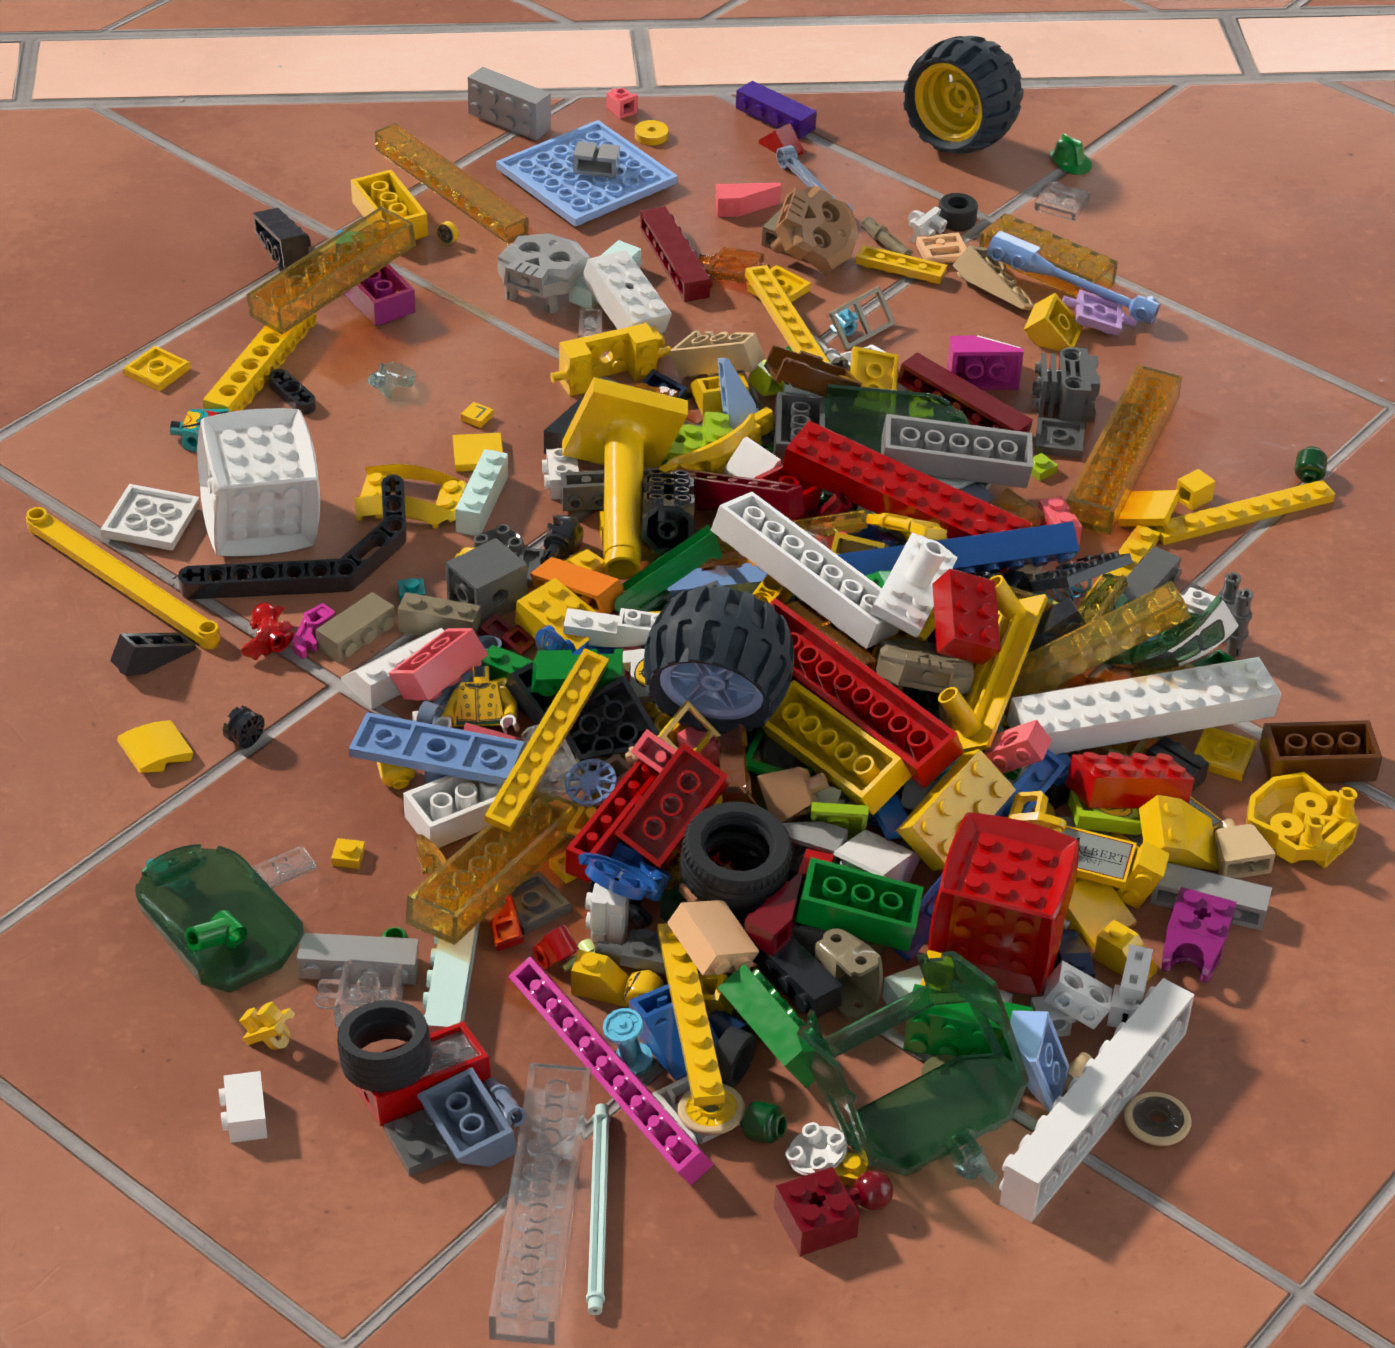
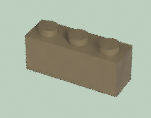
[316,592,395,663]
[398,592,481,637]

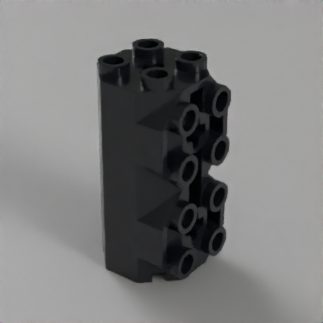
[642,469,695,554]

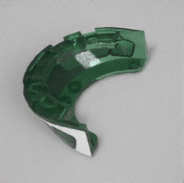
[1078,573,1239,672]

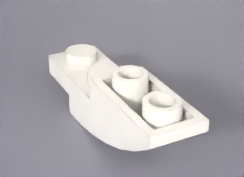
[563,608,659,647]

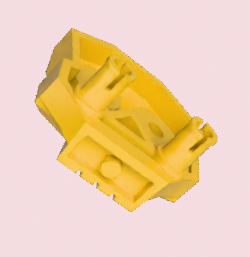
[1246,772,1359,869]

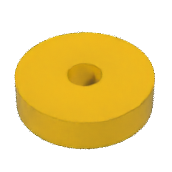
[635,120,668,146]

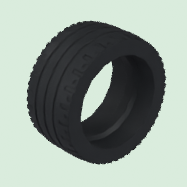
[337,1000,431,1092]

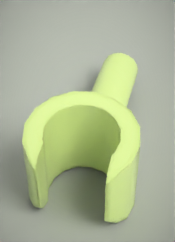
[561,939,595,972]

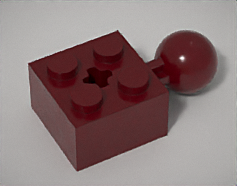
[774,1167,894,1256]

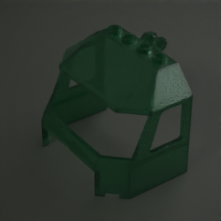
[796,951,1029,1176]

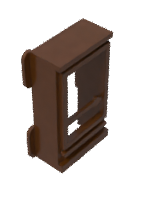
[764,345,863,407]
[717,723,768,811]

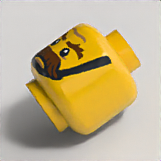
[624,970,665,1007]

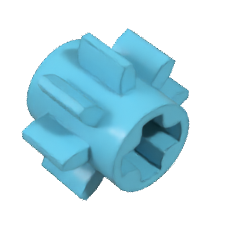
[830,308,858,336]

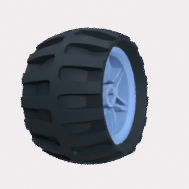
[643,586,794,735]

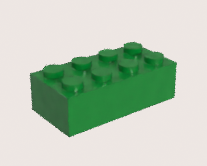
[795,857,924,952]
[718,964,833,1089]
[903,984,1033,1073]

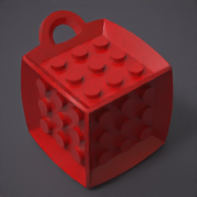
[928,812,1079,995]

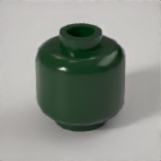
[1294,446,1328,483]
[740,1101,788,1144]

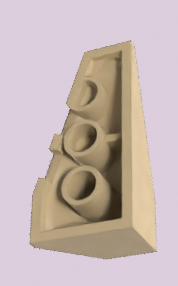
[953,245,1034,311]

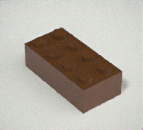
[1259,720,1383,783]

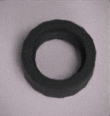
[715,1027,756,1087]

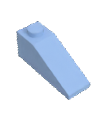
[718,358,759,430]

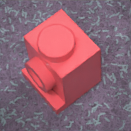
[606,88,638,119]

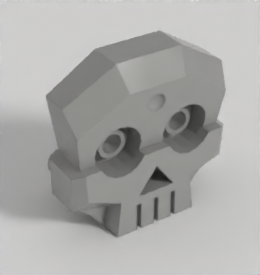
[498,233,591,313]

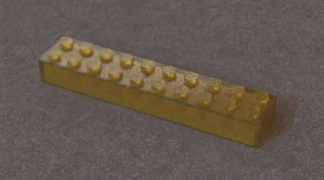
[1066,364,1183,535]

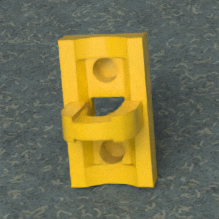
[239,1002,296,1050]

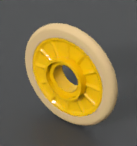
[678,1084,745,1136]

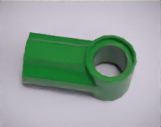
[185,910,248,952]

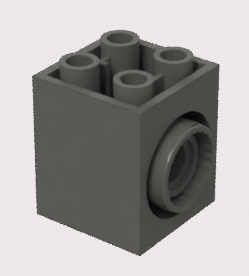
[446,538,528,625]

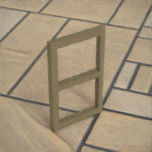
[828,286,896,350]

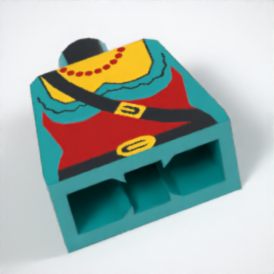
[170,409,229,452]

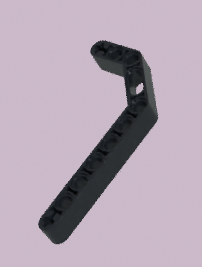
[178,474,407,599]

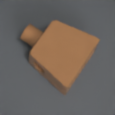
[757,767,829,823]

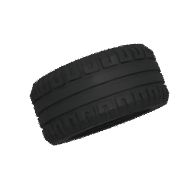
[680,802,792,912]

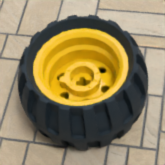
[903,35,1024,154]

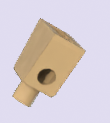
[1214,818,1276,879]

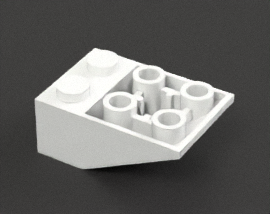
[833,830,920,883]

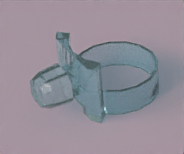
[368,362,416,398]

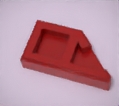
[489,894,525,951]

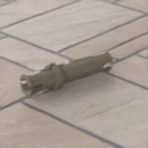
[861,216,913,256]

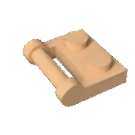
[916,232,967,264]

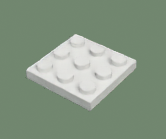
[100,484,200,551]

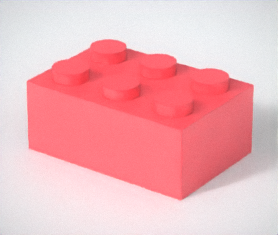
[388,628,488,702]

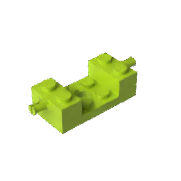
[664,411,733,460]

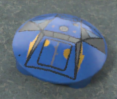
[535,625,576,653]

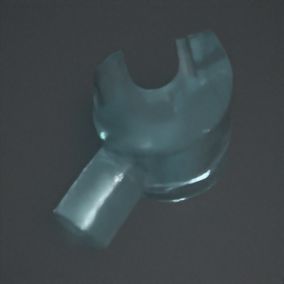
[953,1143,999,1185]

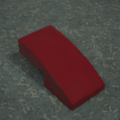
[477,613,536,655]

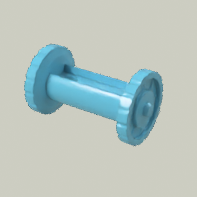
[603,1008,653,1077]

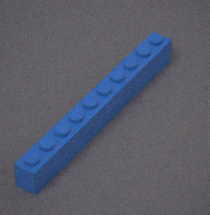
[836,522,1080,576]

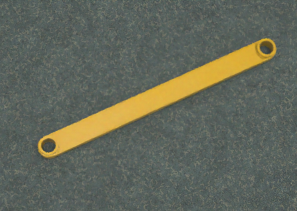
[26,507,221,650]

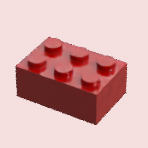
[932,568,1001,665]

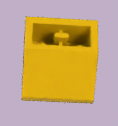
[689,373,749,416]

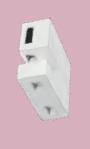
[1107,944,1153,1028]

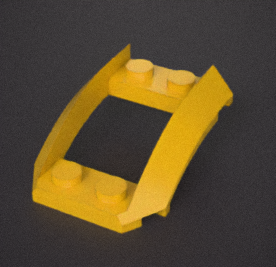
[354,464,467,529]

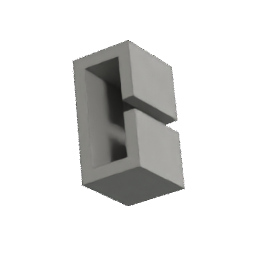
[573,141,620,178]

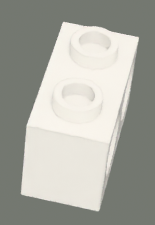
[1043,960,1112,1029]

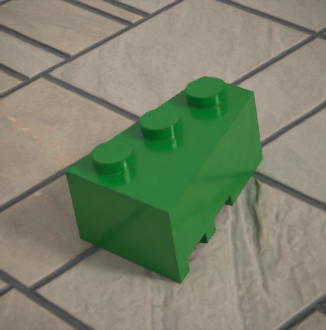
[531,649,623,696]

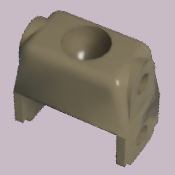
[815,929,883,1021]

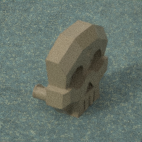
[875,638,974,718]

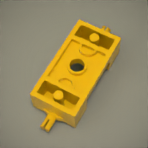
[550,323,671,396]

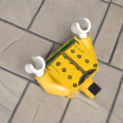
[435,666,520,734]

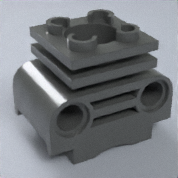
[1032,347,1100,429]

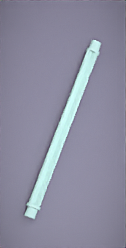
[586,1103,611,1315]

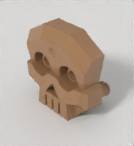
[771,185,859,275]

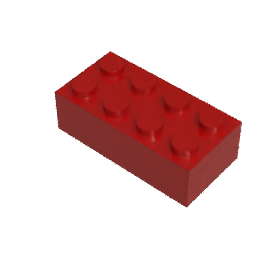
[614,742,733,870]
[1066,752,1194,809]

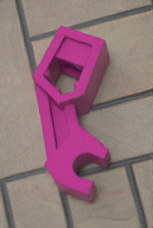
[292,603,336,659]

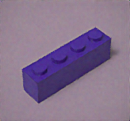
[736,81,817,139]

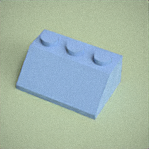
[1005,1011,1069,1113]

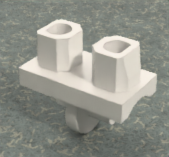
[908,206,947,243]

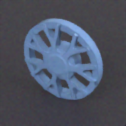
[565,759,617,807]

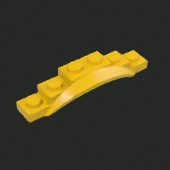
[659,407,774,474]

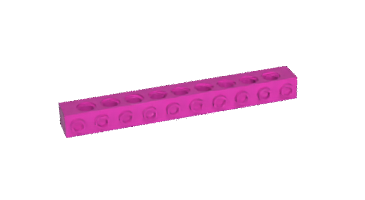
[508,957,714,1186]

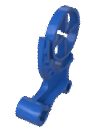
[578,840,671,901]

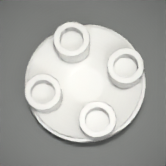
[786,1122,847,1176]

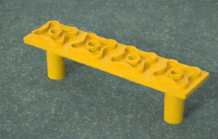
[938,575,1048,753]

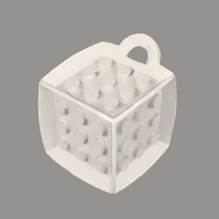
[197,408,320,556]

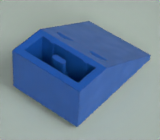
[629,984,719,1080]

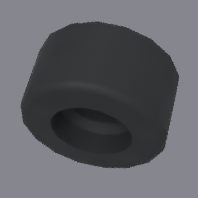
[938,193,978,231]

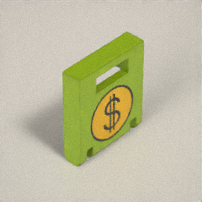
[1068,790,1142,835]

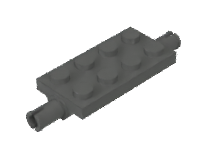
[595,929,769,981]

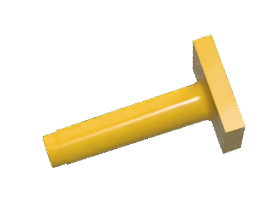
[562,377,688,580]

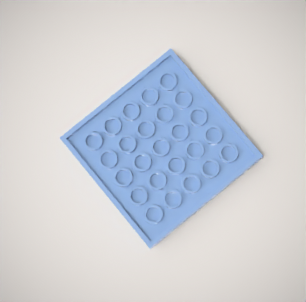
[496,120,678,227]

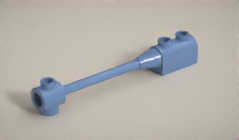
[987,231,1161,325]

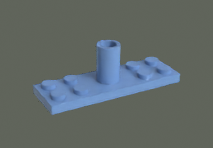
[349,712,525,785]

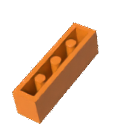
[530,557,623,614]

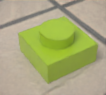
[1031,453,1058,481]

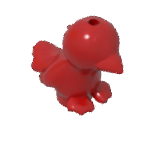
[241,603,294,660]

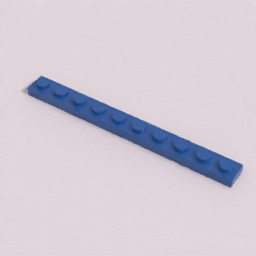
[892,749,1067,962]

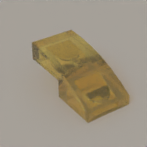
[416,834,451,892]

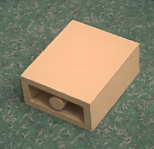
[667,900,759,975]

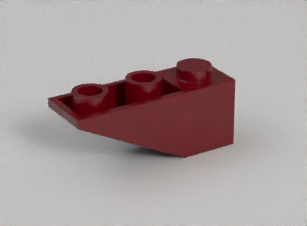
[744,873,802,956]

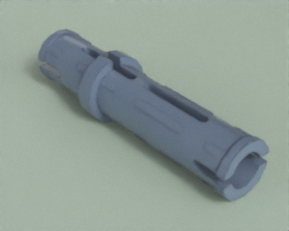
[483,1077,526,1127]

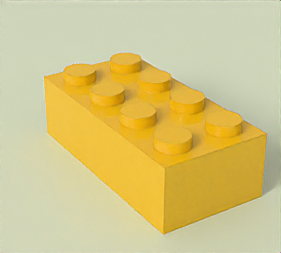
[351,170,428,247]
[515,578,597,650]
[896,749,1016,871]

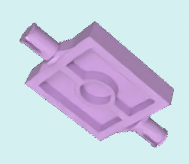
[1062,290,1137,336]

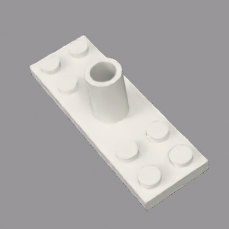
[870,532,958,638]

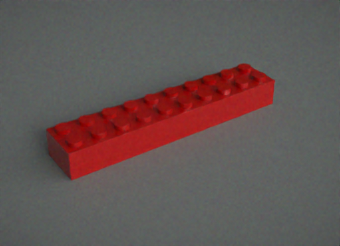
[782,421,1031,573]
[770,598,964,789]

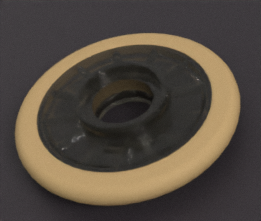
[1124,1092,1191,1146]

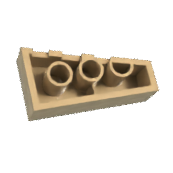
[669,331,765,378]

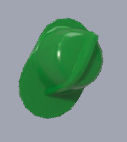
[1050,134,1092,175]

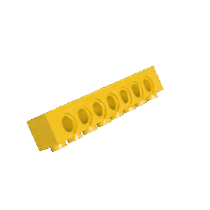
[203,297,317,412]

